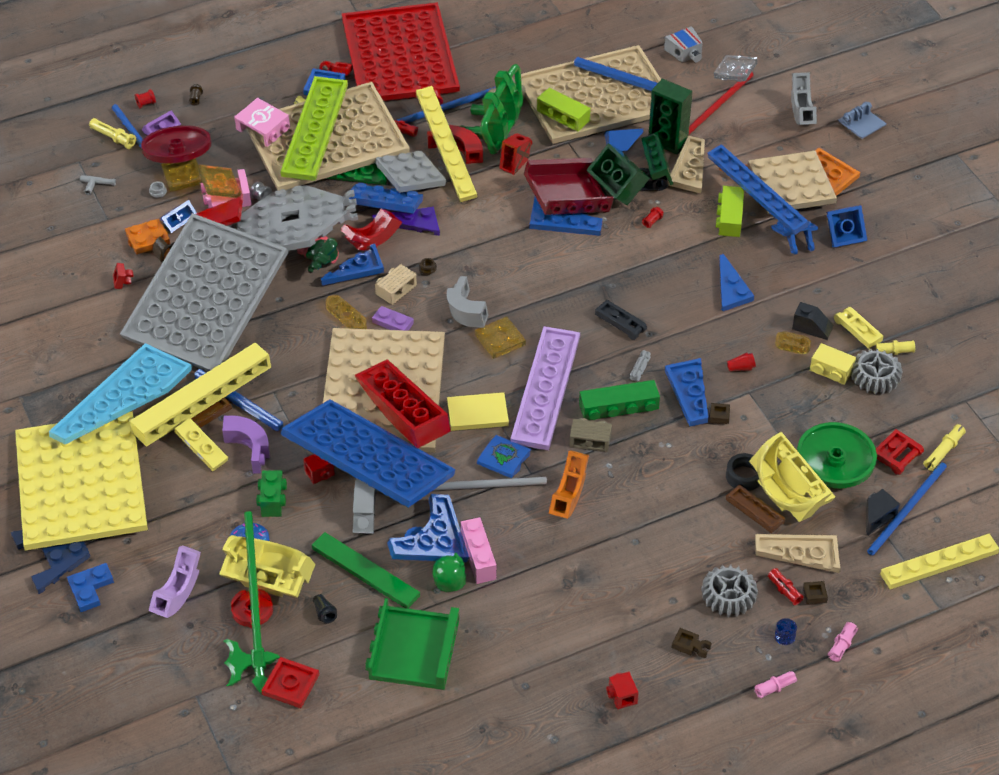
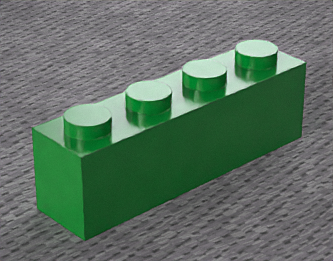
[579,380,660,420]

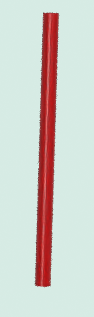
[689,71,754,135]

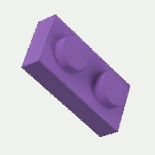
[372,306,414,331]

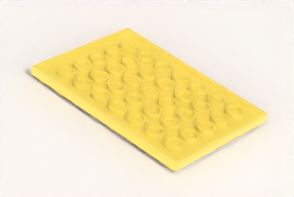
[15,411,148,550]

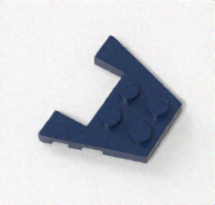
[11,530,90,594]

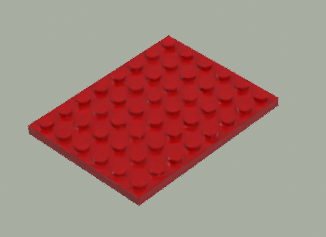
[341,2,460,101]

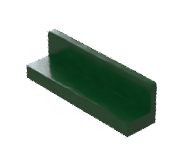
[641,132,674,186]

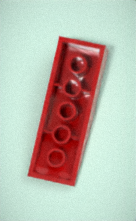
[355,359,451,449]

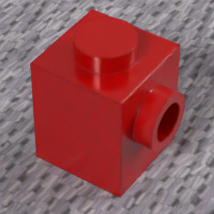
[303,454,335,484]
[606,671,639,710]

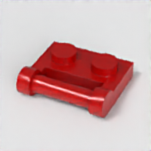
[876,429,924,475]

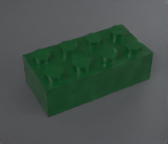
[648,78,693,155]

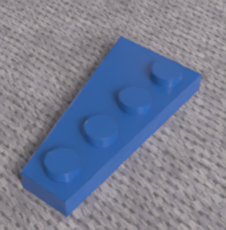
[665,358,708,427]

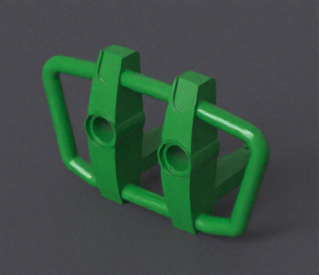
[460,64,523,155]

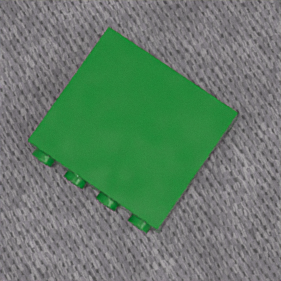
[365,598,460,690]

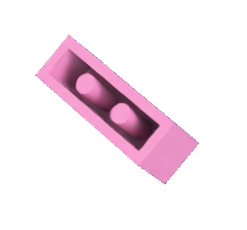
[461,517,496,584]

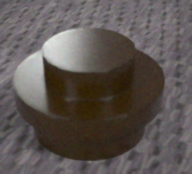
[419,258,437,275]

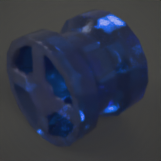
[775,618,797,645]

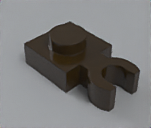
[671,628,712,658]

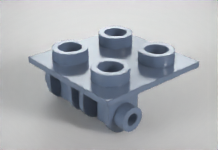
[838,102,886,139]

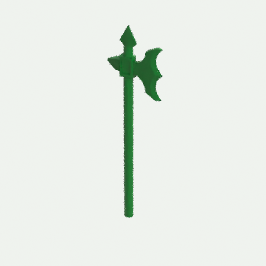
[222,511,280,694]

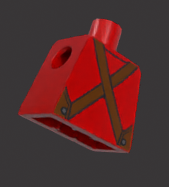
[499,133,532,175]

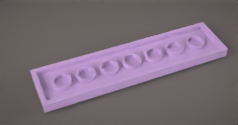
[511,326,580,451]

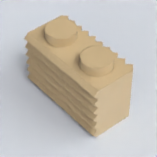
[375,264,417,305]

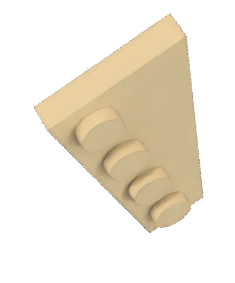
[668,136,705,194]

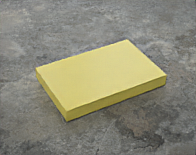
[447,393,509,431]

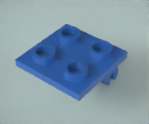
[771,221,818,255]

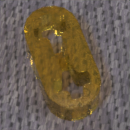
[775,331,811,354]

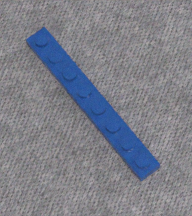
[708,144,809,235]

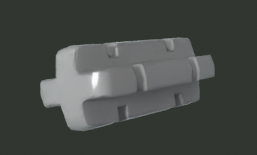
[630,350,651,382]

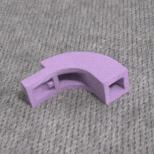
[149,545,201,618]

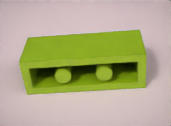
[537,87,591,132]
[716,186,744,237]

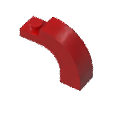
[427,125,483,164]
[341,209,402,250]

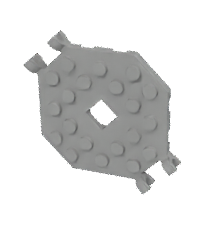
[228,185,358,251]

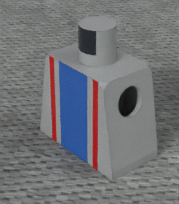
[664,26,703,62]

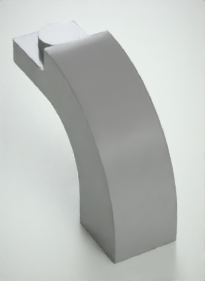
[791,72,817,125]
[447,276,489,328]
[353,478,378,533]

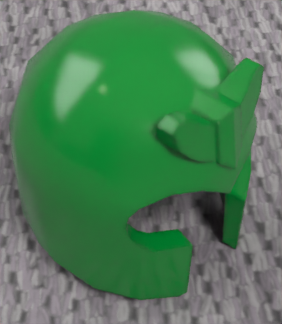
[432,553,466,592]

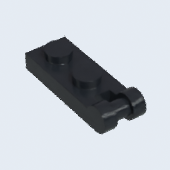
[595,299,647,340]

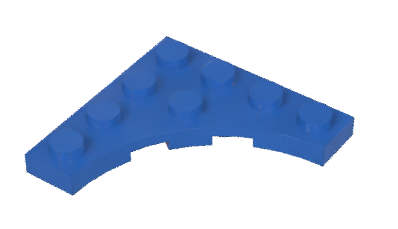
[530,197,603,236]
[387,494,469,562]

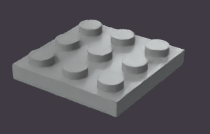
[375,151,446,193]

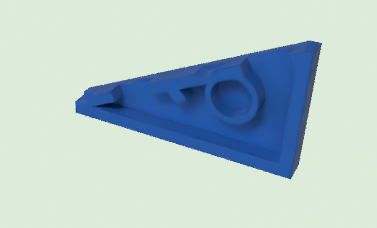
[321,244,384,286]
[719,254,754,311]

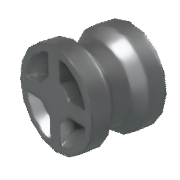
[250,181,272,201]

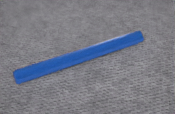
[574,57,658,91]
[194,369,284,431]

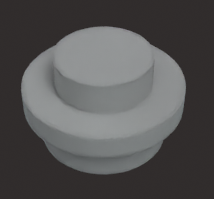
[149,181,167,198]

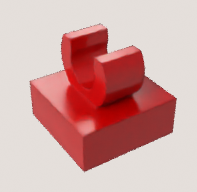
[113,263,134,289]

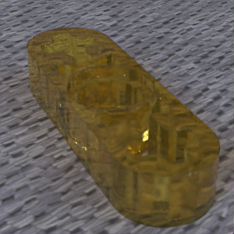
[326,295,367,329]

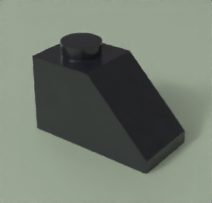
[792,302,834,340]
[866,489,900,536]

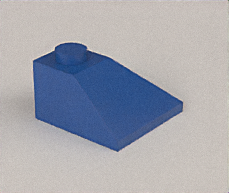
[604,129,643,152]
[827,205,867,247]

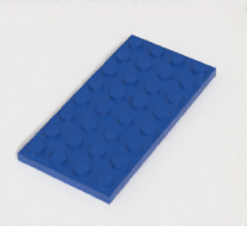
[281,399,456,508]

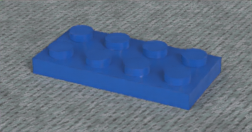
[349,183,423,213]

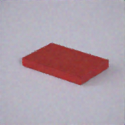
[196,197,243,226]

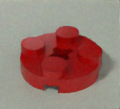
[231,588,273,629]

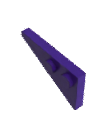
[372,207,440,236]

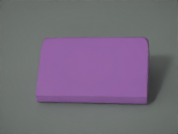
[142,110,181,136]

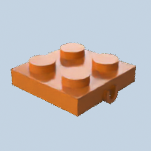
[125,219,171,255]

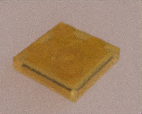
[161,158,204,192]
[197,165,241,198]
[475,316,526,359]

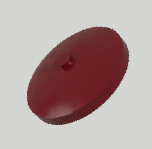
[141,125,211,163]

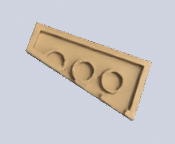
[755,534,840,573]

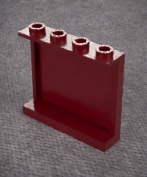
[524,158,614,215]

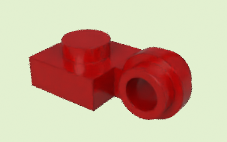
[319,61,352,76]

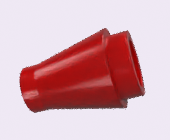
[727,352,756,372]

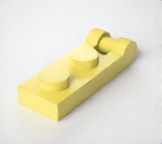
[834,307,883,349]

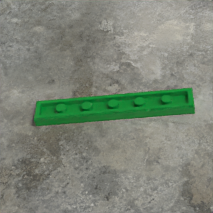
[312,532,420,609]

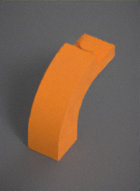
[548,450,589,519]

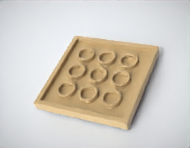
[748,151,837,213]

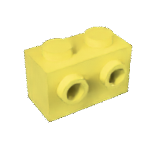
[810,343,856,385]

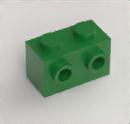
[256,470,287,517]

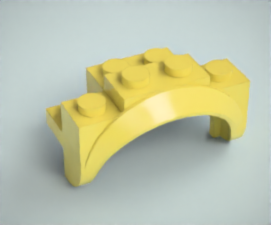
[749,432,835,522]
[219,535,315,598]

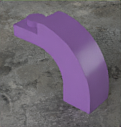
[222,416,270,474]

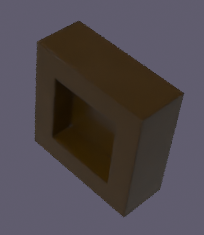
[710,403,730,424]
[803,581,828,604]

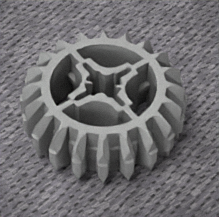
[851,348,903,395]
[701,564,758,617]

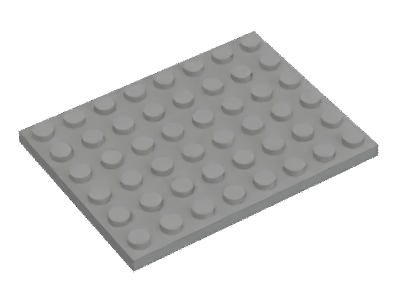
[120,213,288,372]

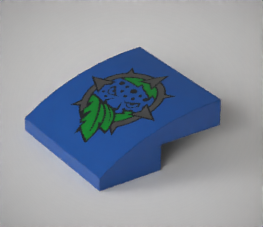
[477,435,531,478]

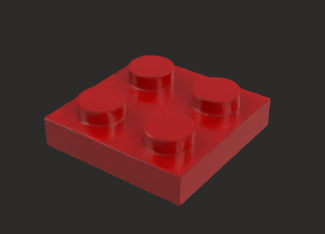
[262,657,320,709]

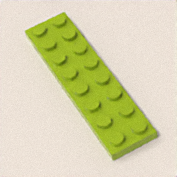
[280,76,348,181]

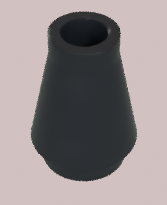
[313,594,337,624]

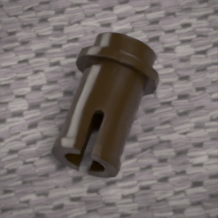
[189,84,203,106]

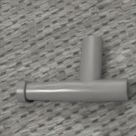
[80,175,116,195]

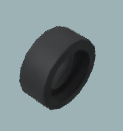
[726,453,760,491]

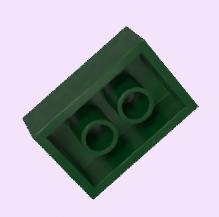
[587,143,649,206]

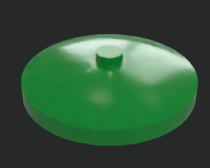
[797,422,877,488]

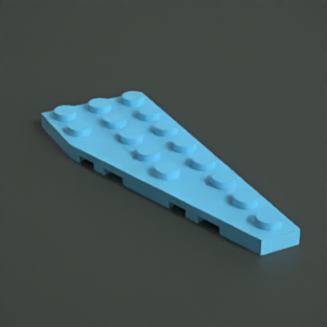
[49,343,192,444]

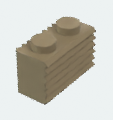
[570,418,612,452]

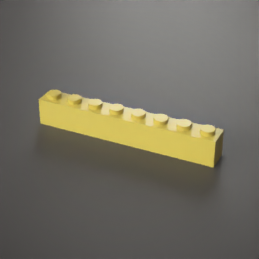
[130,343,271,447]

